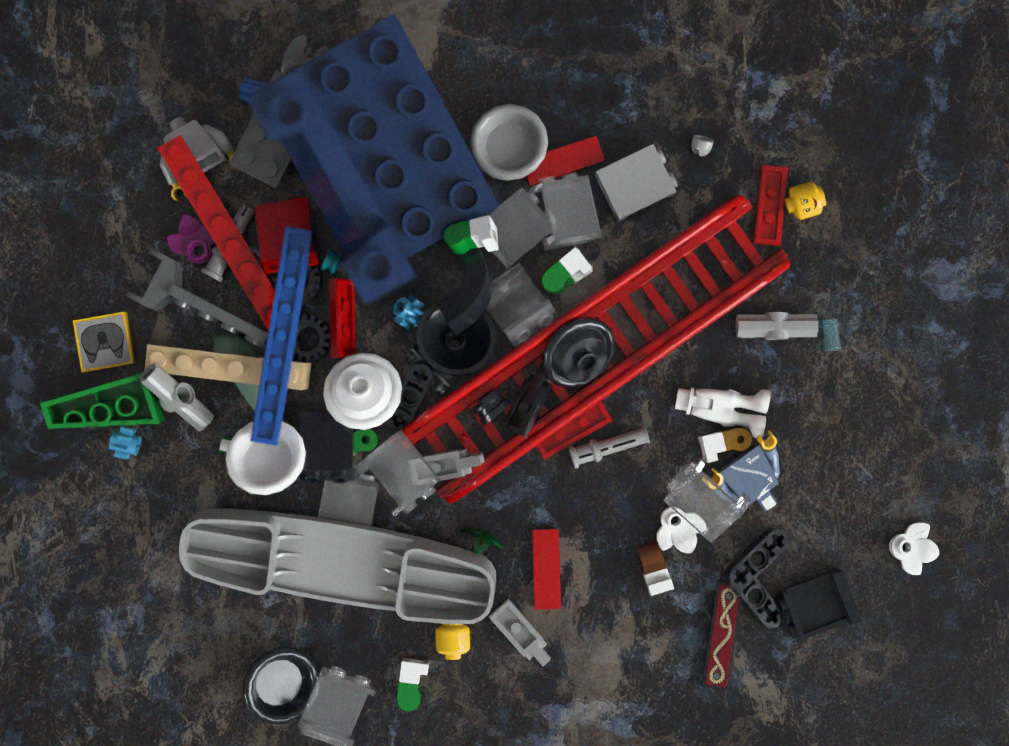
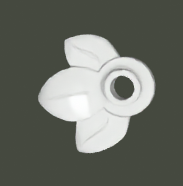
[656,506,707,553]
[889,522,939,575]

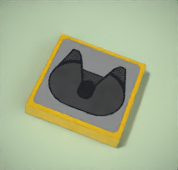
[73,312,136,373]

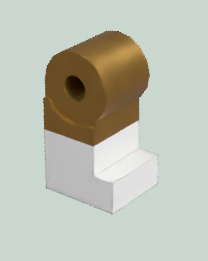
[698,428,752,463]

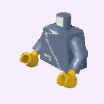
[703,431,780,511]

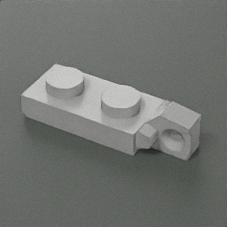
[409,449,485,485]
[488,598,551,666]

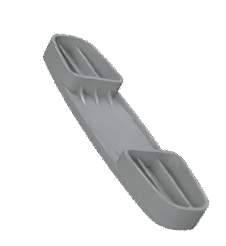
[179,508,496,624]

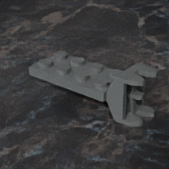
[228,35,329,190]
[125,248,268,348]

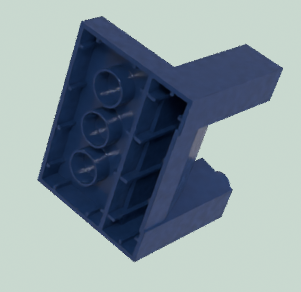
[247,14,499,305]

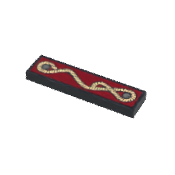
[701,580,742,691]

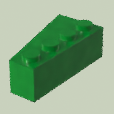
[40,372,165,429]

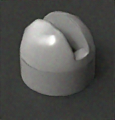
[691,135,714,156]

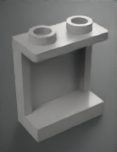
[595,144,678,222]

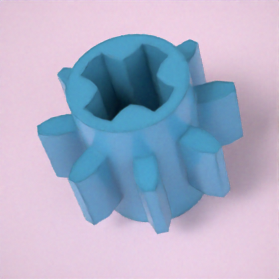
[393,295,425,330]
[109,426,141,460]

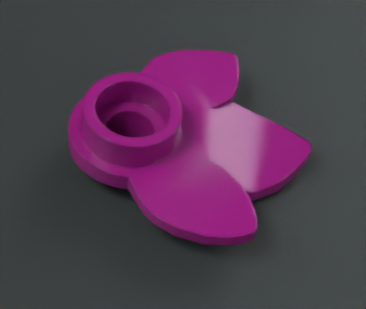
[167,214,215,264]

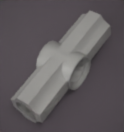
[735,312,818,340]
[140,363,214,431]

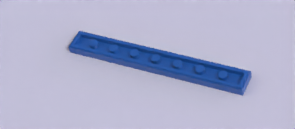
[250,227,313,446]

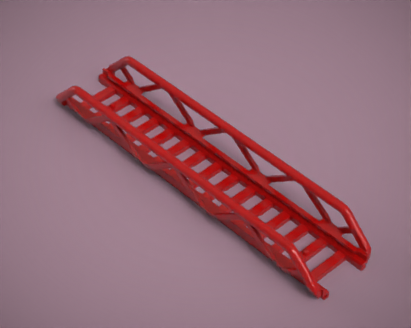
[400,194,790,503]

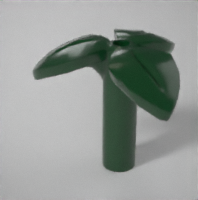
[460,528,503,555]

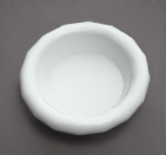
[323,353,402,430]
[225,421,306,495]

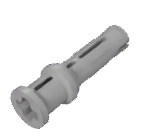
[200,203,255,282]
[568,427,650,469]

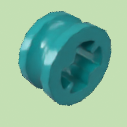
[321,249,342,276]

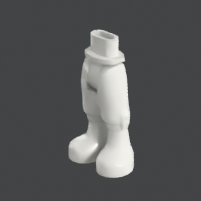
[675,387,771,439]

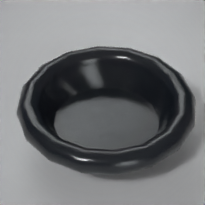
[542,317,615,388]
[242,647,320,724]

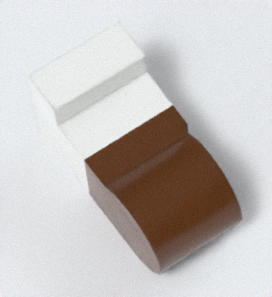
[637,541,674,596]

